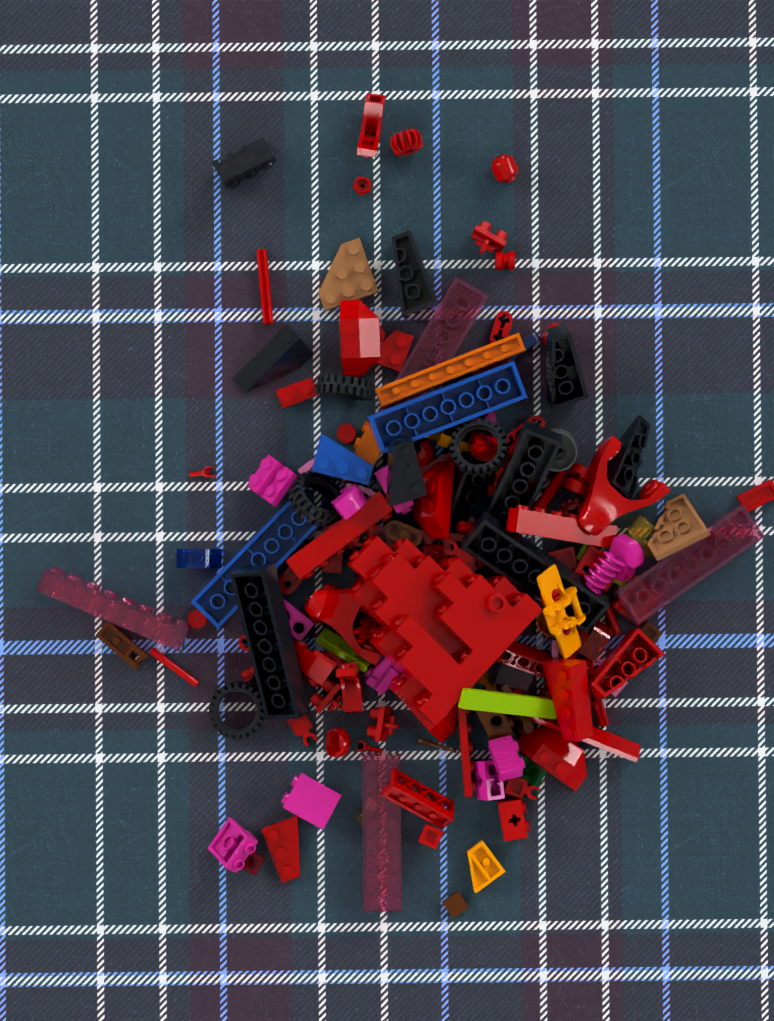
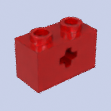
[497,797,530,842]

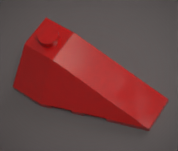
[294,640,337,688]

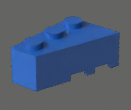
[312,433,374,486]

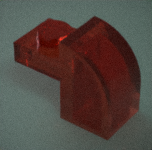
[578,620,613,662]

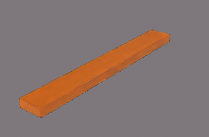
[375,333,526,408]

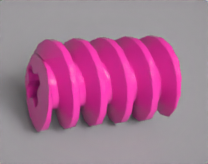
[583,551,625,594]

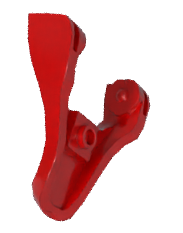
[579,435,671,536]
[307,588,381,666]

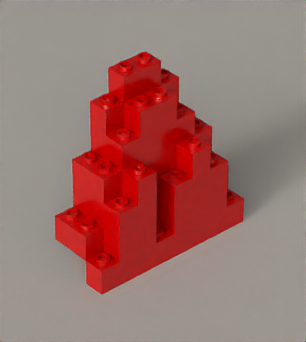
[347,536,542,725]

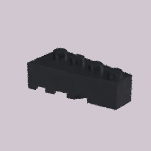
[392,230,440,318]
[546,323,589,410]
[449,451,501,534]

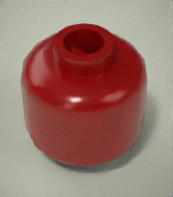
[491,153,519,184]

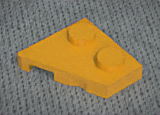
[424,432,470,452]
[467,840,506,893]

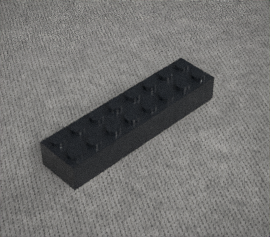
[461,511,610,633]
[230,563,310,720]

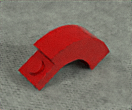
[356,93,386,158]
[336,662,365,714]

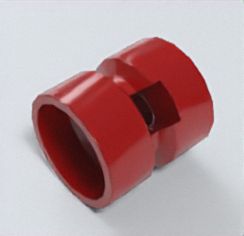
[562,463,590,497]

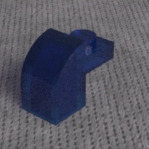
[176,549,222,568]

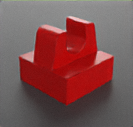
[418,823,444,850]

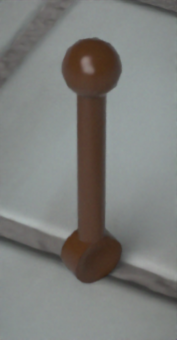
[418,738,457,753]

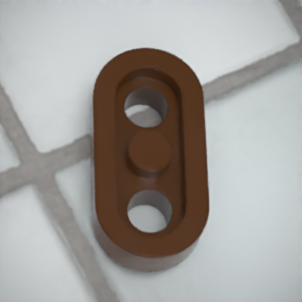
[385,520,422,546]

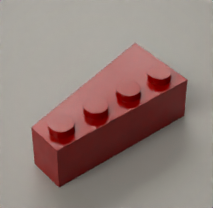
[588,628,665,699]
[541,656,593,742]

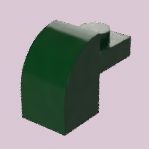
[517,751,547,787]

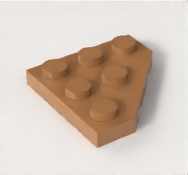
[318,238,379,311]
[648,493,710,561]

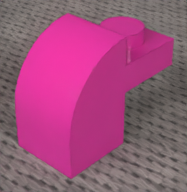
[331,484,367,520]
[609,534,644,582]

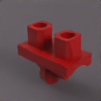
[470,221,507,254]
[310,678,343,714]
[367,706,400,742]

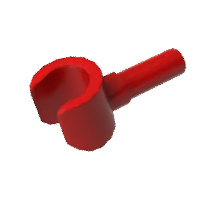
[189,466,217,478]
[355,740,383,753]

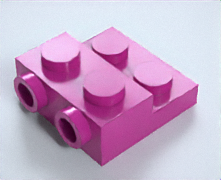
[246,455,298,507]
[207,817,258,873]

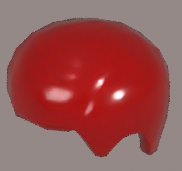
[416,440,434,468]
[325,728,351,757]

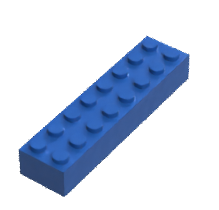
[366,361,528,453]
[191,501,320,629]

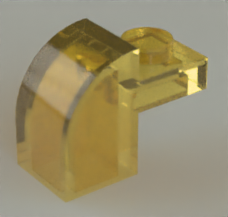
[626,515,655,558]

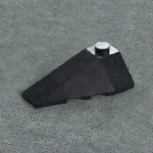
[233,324,314,393]
[607,415,650,500]

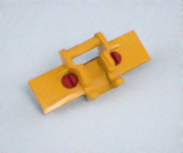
[537,564,586,659]

